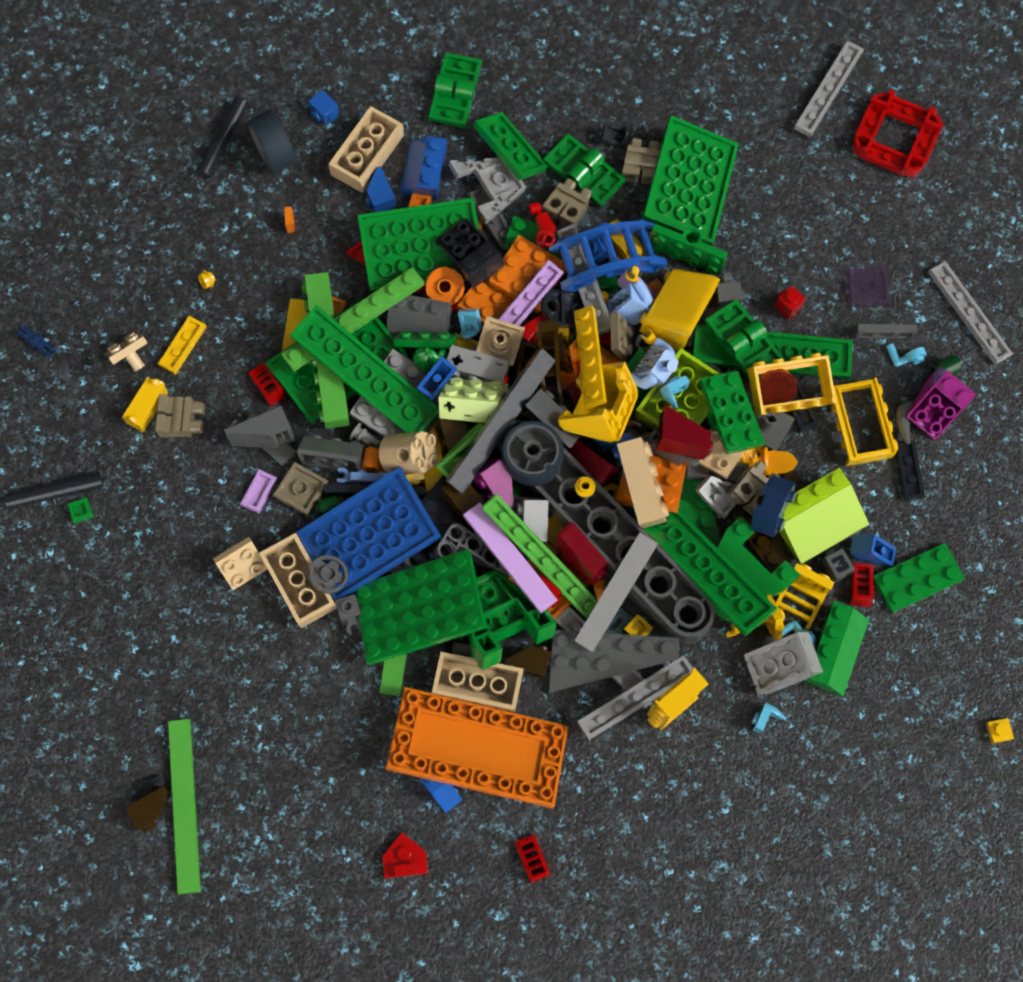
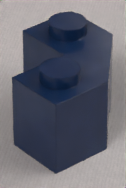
[751,475,797,537]

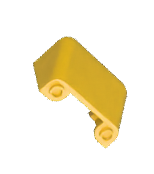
[639,269,721,351]
[558,362,638,443]

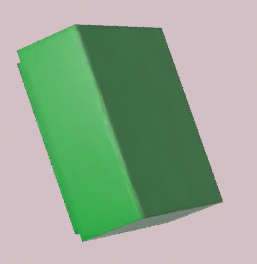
[67,497,94,524]

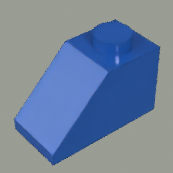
[365,166,396,212]
[415,356,458,401]
[850,534,896,567]
[418,777,462,813]

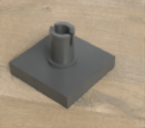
[753,402,795,451]

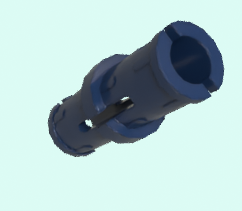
[17,325,56,358]

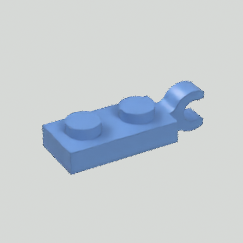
[337,468,389,485]

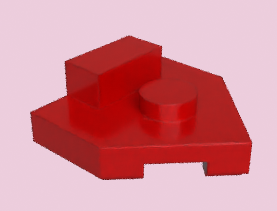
[383,832,428,879]

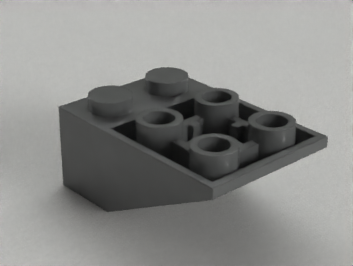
[224,406,295,448]

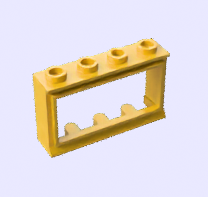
[747,353,837,416]
[831,377,898,466]
[647,668,708,731]

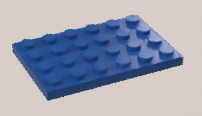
[296,467,442,601]

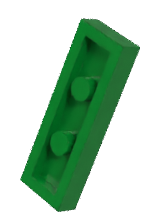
[393,330,457,349]

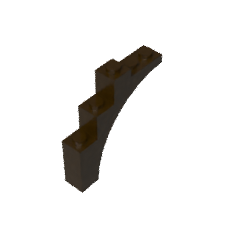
[534,320,564,405]

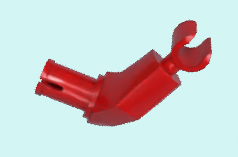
[529,202,556,249]

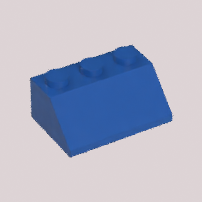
[399,136,447,200]

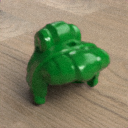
[413,347,450,374]

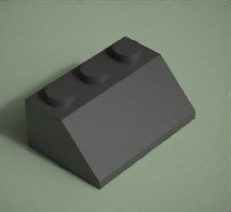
[387,295,453,338]
[523,389,581,449]
[297,435,365,472]

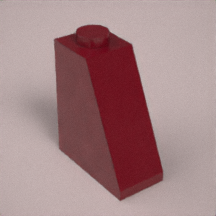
[657,406,713,460]
[567,440,619,485]
[557,522,608,586]

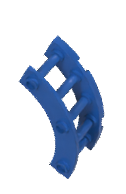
[549,219,668,292]

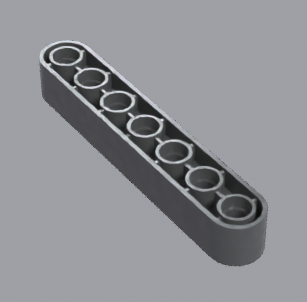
[494,411,715,645]

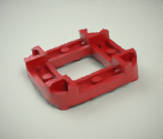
[853,90,943,177]

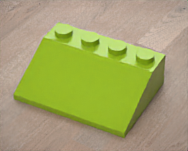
[634,348,720,430]
[778,468,869,564]

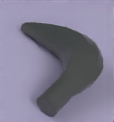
[896,400,915,444]

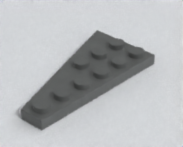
[549,630,679,693]

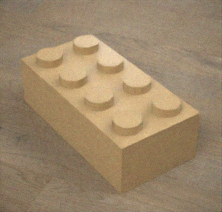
[329,106,404,193]
[617,437,669,528]
[259,533,337,628]
[432,652,523,713]

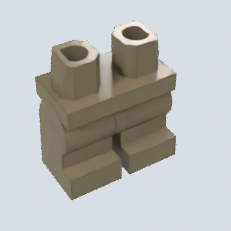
[622,138,660,185]
[542,179,591,226]
[155,394,205,438]
[726,461,779,516]

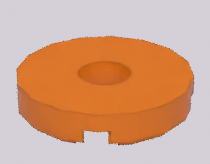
[425,267,465,305]

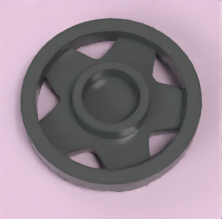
[309,555,348,594]

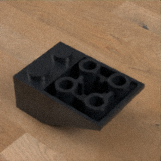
[435,218,505,289]

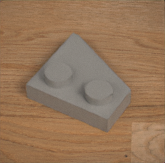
[695,476,737,519]

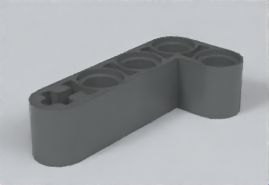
[432,524,510,578]

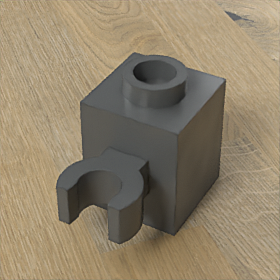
[715,271,745,309]
[335,594,361,636]

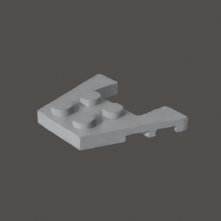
[448,158,526,224]

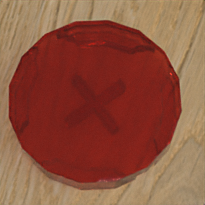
[759,369,797,405]

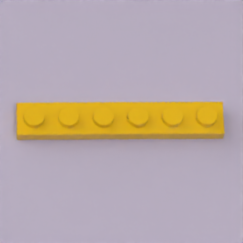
[574,305,607,409]

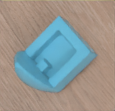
[458,308,482,339]
[660,375,690,409]
[751,702,786,734]

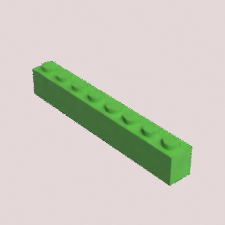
[302,272,350,429]

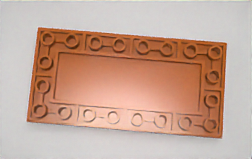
[385,687,568,809]

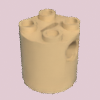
[379,431,438,473]

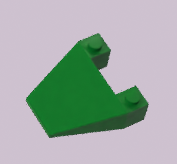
[714,516,800,621]
[468,570,557,671]

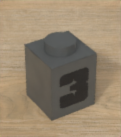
[821,548,855,583]

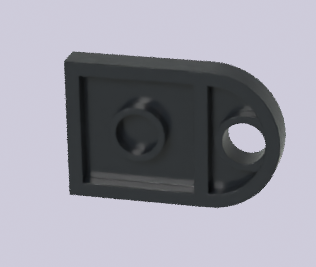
[540,289,585,332]

